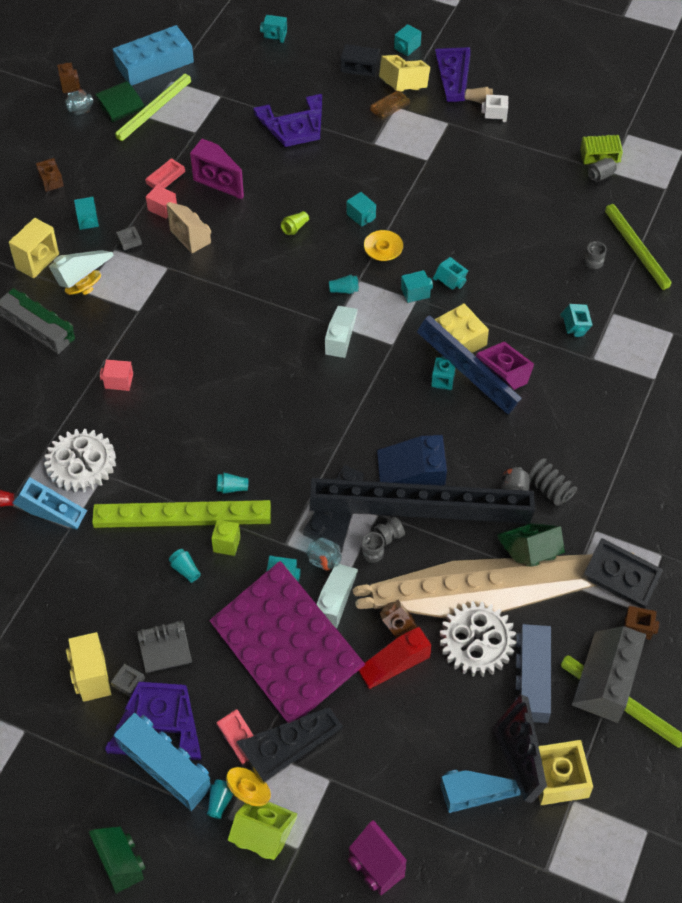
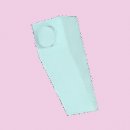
[49,250,114,288]
[325,306,358,358]
[317,563,358,629]

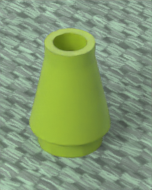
[281,211,309,235]

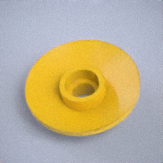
[364,230,403,261]
[65,270,101,295]
[226,767,271,806]

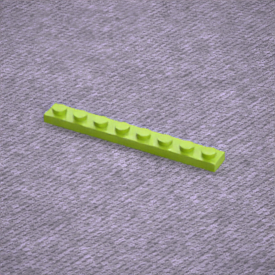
[93,500,271,528]

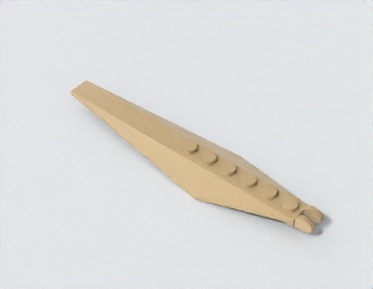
[353,552,634,619]

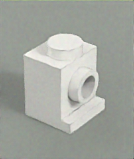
[481,95,508,122]

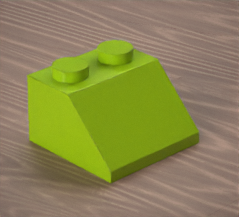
[228,802,298,860]

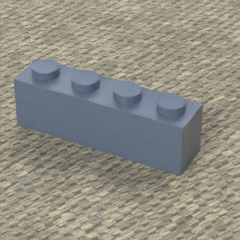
[515,624,551,723]

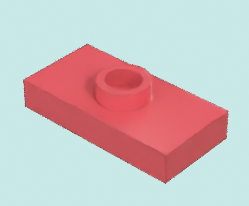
[145,158,185,189]
[216,710,254,765]

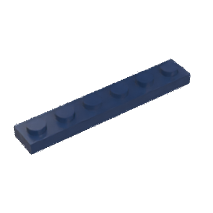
[417,315,522,414]

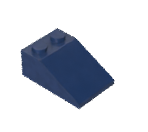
[377,435,447,486]

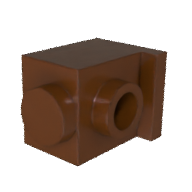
[57,63,80,93]
[36,158,64,192]
[379,599,417,639]
[624,606,659,640]

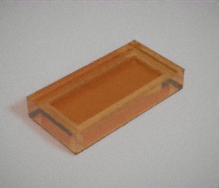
[371,91,410,120]

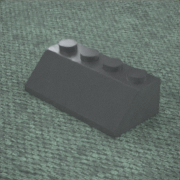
[572,626,646,723]

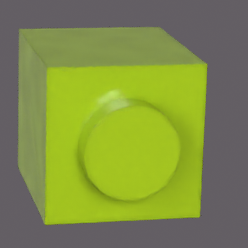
[212,519,240,556]

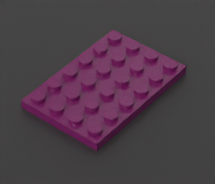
[209,561,365,723]

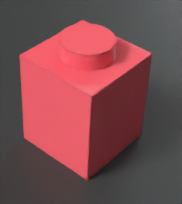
[146,185,177,219]
[100,360,133,391]

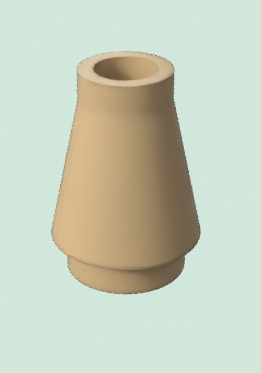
[465,87,493,104]

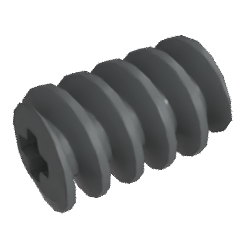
[529,459,577,506]

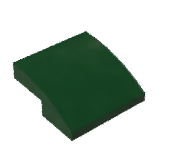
[95,81,145,122]

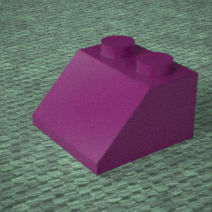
[476,342,534,390]
[348,820,407,895]

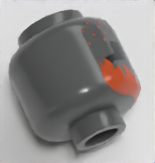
[500,467,530,491]

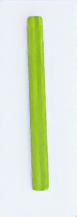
[115,74,191,141]
[605,204,671,290]
[561,655,682,748]

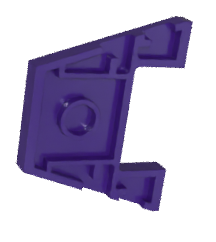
[254,94,322,147]
[105,682,201,760]

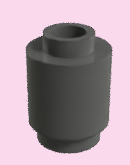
[588,158,617,182]

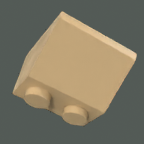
[166,202,211,253]

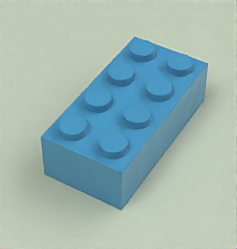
[113,25,194,86]
[114,713,211,811]

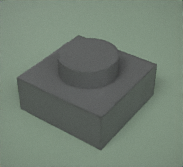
[116,226,142,250]
[111,664,145,697]

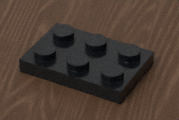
[582,538,663,609]

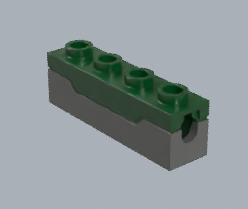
[0,288,75,354]

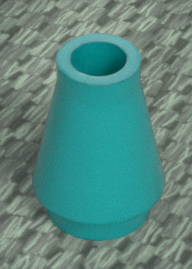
[329,274,359,294]
[216,472,248,494]
[169,549,201,583]
[207,779,234,819]

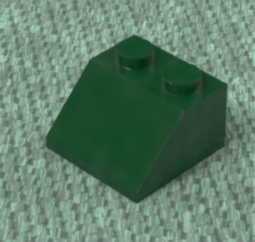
[497,523,565,567]
[89,827,146,893]

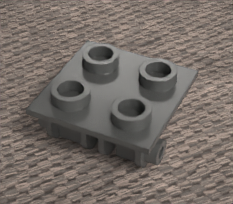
[137,621,192,673]

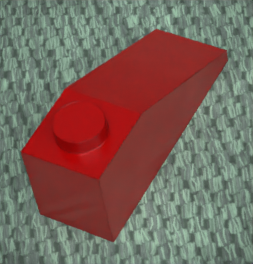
[358,627,431,689]

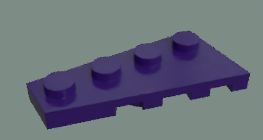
[435,47,471,102]

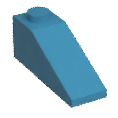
[12,477,87,529]
[440,770,521,813]

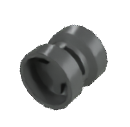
[584,241,607,269]
[374,516,405,546]
[362,532,384,563]

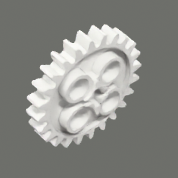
[44,429,116,493]
[440,601,516,677]

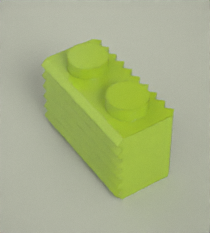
[580,135,623,164]

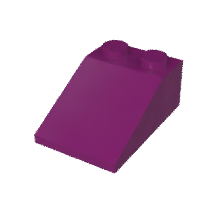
[190,139,244,199]

